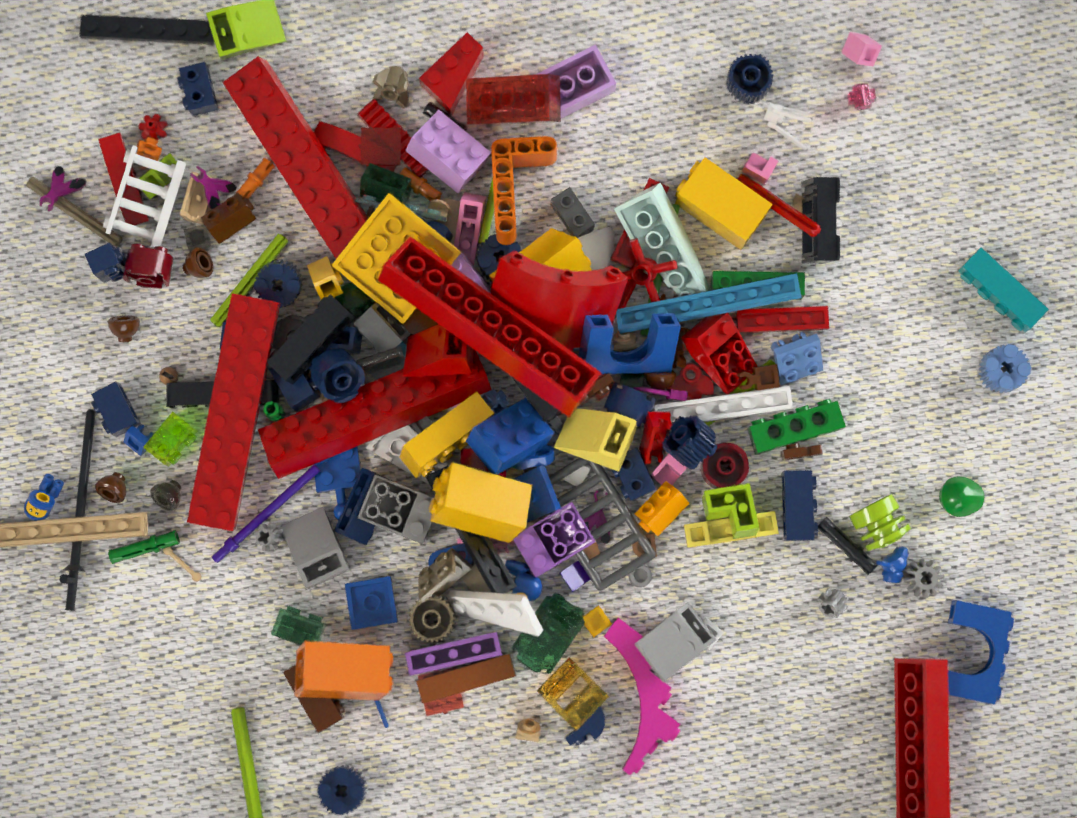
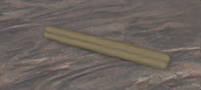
[26,177,123,247]

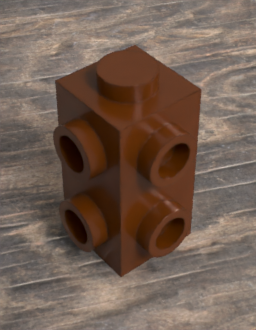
[201,193,256,244]

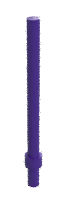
[212,464,320,563]

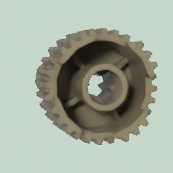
[408,596,456,643]

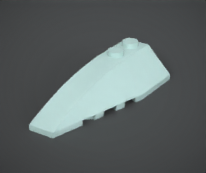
[614,183,710,320]

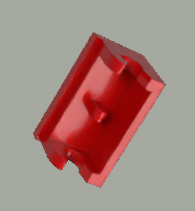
[639,411,672,464]

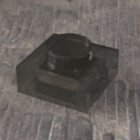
[183,224,212,252]

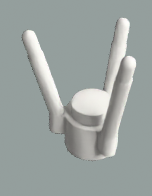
[764,103,811,150]

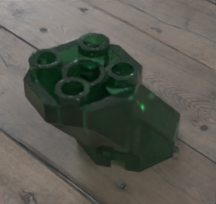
[512,593,585,674]

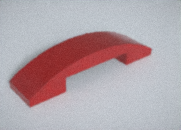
[314,121,400,178]

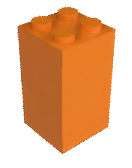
[295,641,393,701]

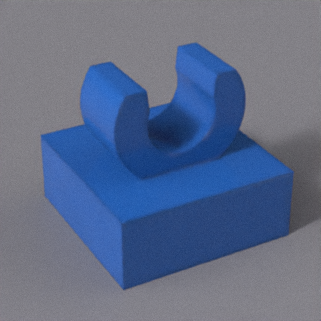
[124,424,154,456]

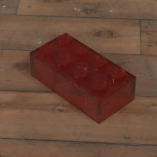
[466,74,561,126]

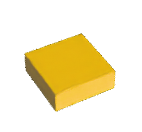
[580,605,612,638]

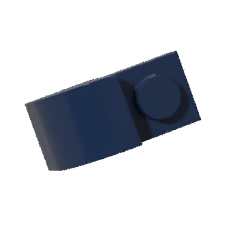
[565,695,605,747]

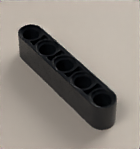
[166,380,279,408]

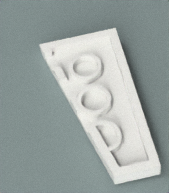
[365,425,450,485]
[446,590,543,636]

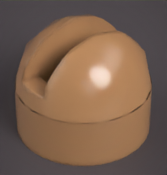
[159,367,179,384]

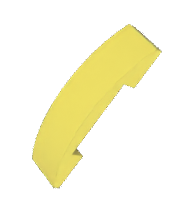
[684,511,779,548]

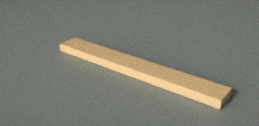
[0,512,148,548]

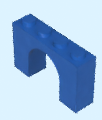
[578,313,681,375]
[948,600,1014,705]

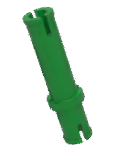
[108,530,180,564]

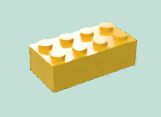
[399,392,494,479]

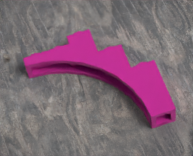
[604,618,681,776]

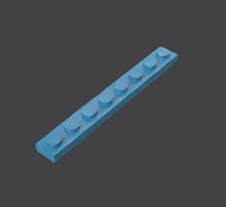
[616,274,802,334]

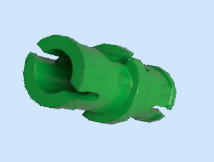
[263,401,285,422]

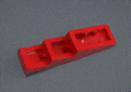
[98,132,150,226]

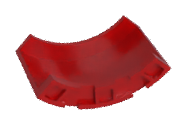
[490,251,629,351]

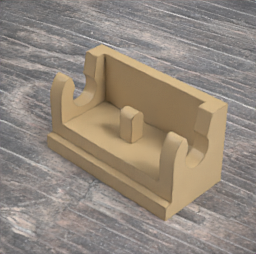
[180,172,211,225]

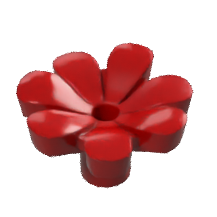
[138,114,168,140]

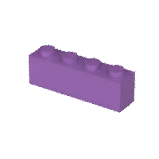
[405,632,503,676]

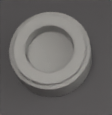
[628,565,652,588]

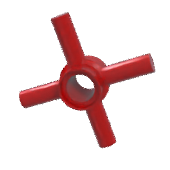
[622,238,677,303]

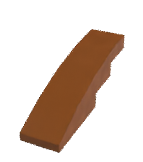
[416,654,516,704]

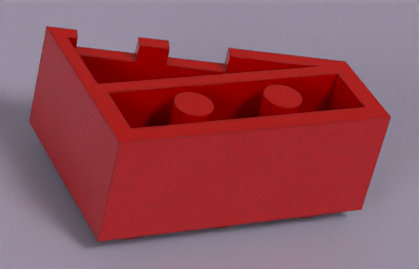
[419,32,484,115]

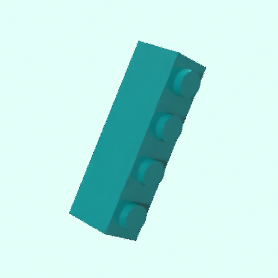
[958,248,1049,332]

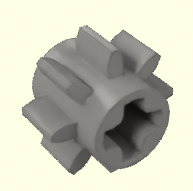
[254,523,284,551]
[817,588,848,618]

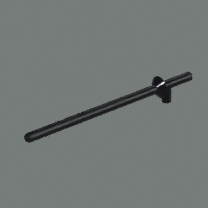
[59,409,95,611]

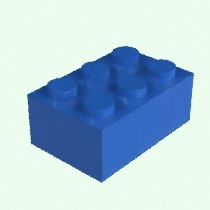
[466,398,554,475]

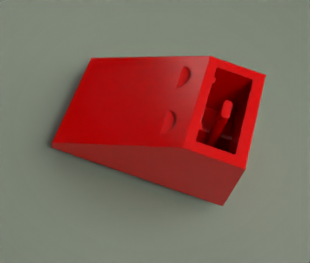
[681,312,758,395]
[403,324,474,377]

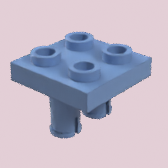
[771,332,823,385]

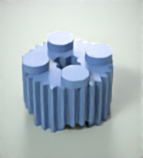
[979,344,1031,393]

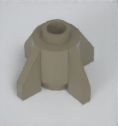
[373,66,409,108]

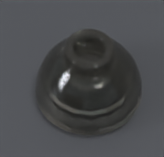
[150,480,182,511]

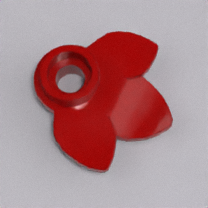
[668,363,714,400]

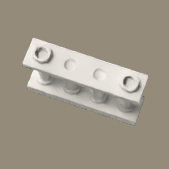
[103,145,186,248]

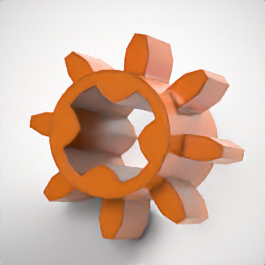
[136,137,162,161]

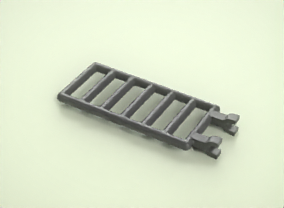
[523,416,656,591]

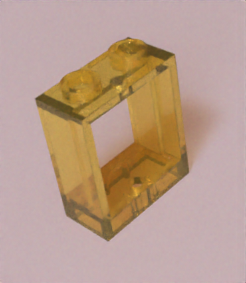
[537,657,609,730]

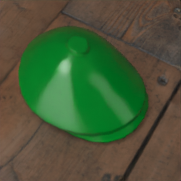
[939,476,984,517]

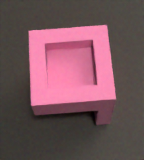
[842,32,882,66]
[741,153,778,185]
[651,454,687,485]

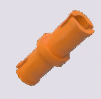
[236,158,275,199]
[398,167,442,202]

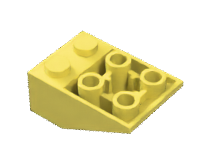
[554,408,637,472]

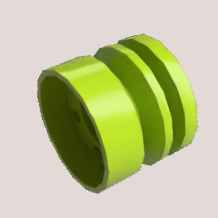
[849,494,911,551]

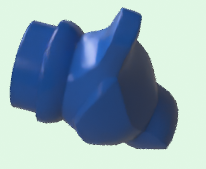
[876,546,909,583]

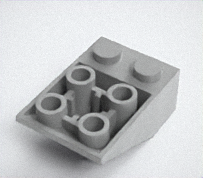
[357,475,434,544]
[281,507,351,589]
[635,602,716,682]

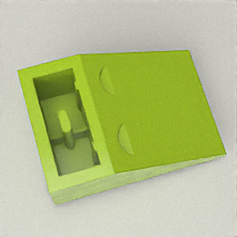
[206,0,287,60]

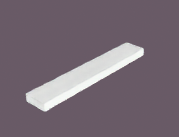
[653,386,793,425]

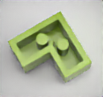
[702,483,759,539]

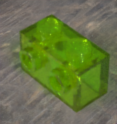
[143,411,197,467]

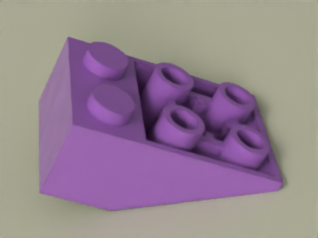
[513,502,596,578]

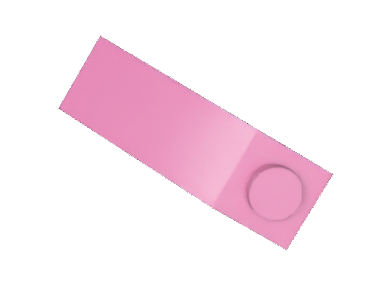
[454,192,487,266]

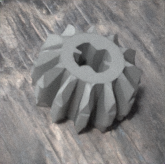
[904,558,945,598]

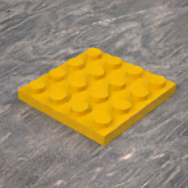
[332,193,462,324]

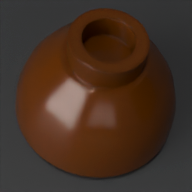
[182,247,213,278]
[107,315,140,342]
[644,370,676,391]
[95,472,126,503]

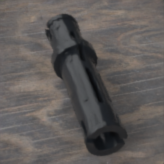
[818,517,878,575]

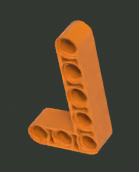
[491,136,557,245]

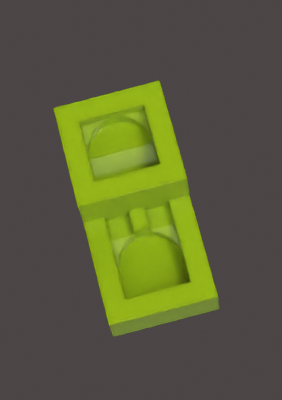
[139,152,185,199]

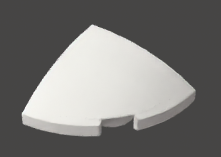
[578,226,614,271]

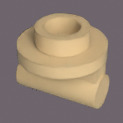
[425,199,451,222]
[613,331,637,352]
[516,719,541,742]

